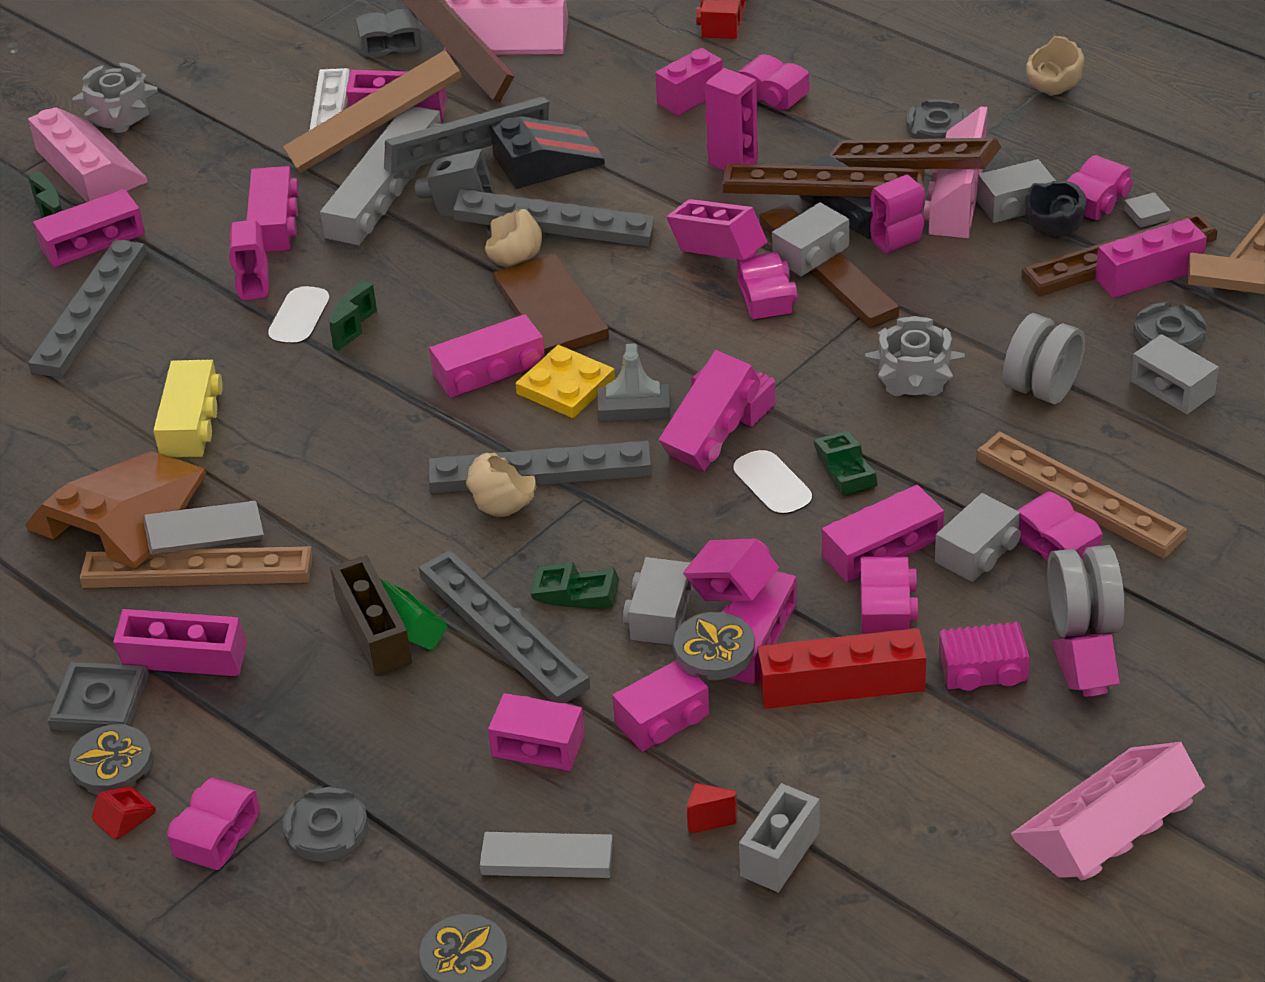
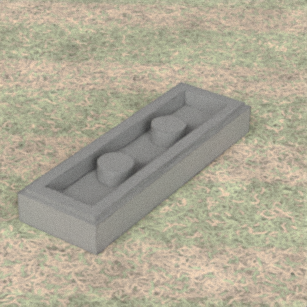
[143,501,264,555]
[480,832,613,878]

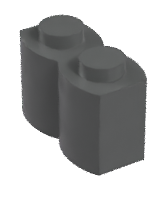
[356,9,422,57]

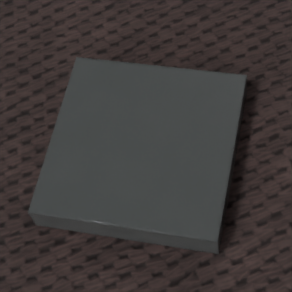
[47,662,149,732]

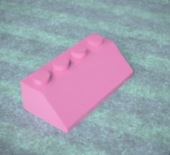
[444,0,568,56]
[28,107,147,202]
[923,107,987,238]
[1011,742,1205,880]

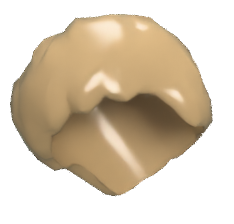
[1026,36,1085,96]
[485,209,542,268]
[466,453,537,518]

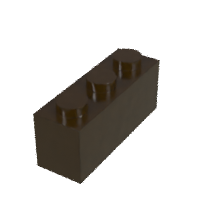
[330,555,412,676]

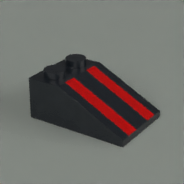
[490,116,605,189]

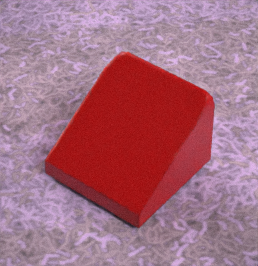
[687,783,738,833]
[92,786,156,839]

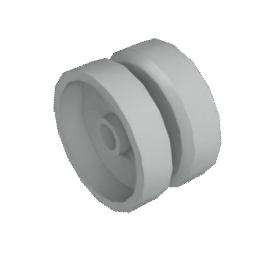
[1003,313,1085,405]
[1047,545,1125,638]

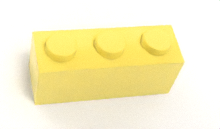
[153,360,223,457]

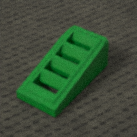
[381,580,448,650]

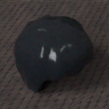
[1025,181,1087,239]

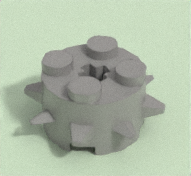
[72,63,158,133]
[865,316,965,396]

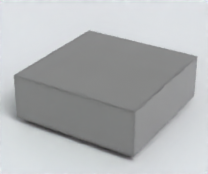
[1124,192,1171,228]

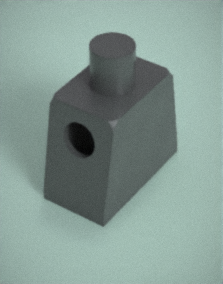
[415,149,496,217]

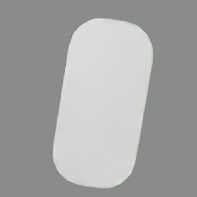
[268,286,329,342]
[734,450,812,513]

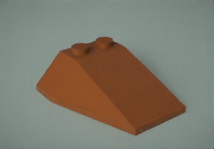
[25,451,206,569]

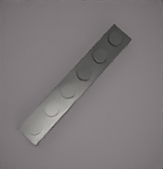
[384,97,550,174]
[453,189,655,247]
[28,239,147,378]
[429,441,652,494]
[419,550,590,703]

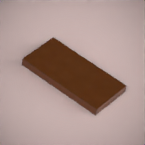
[493,253,609,356]

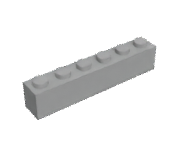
[320,106,441,245]

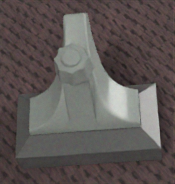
[598,343,670,422]

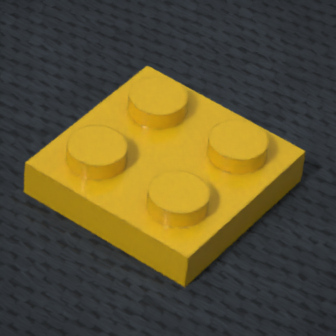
[515,345,615,419]

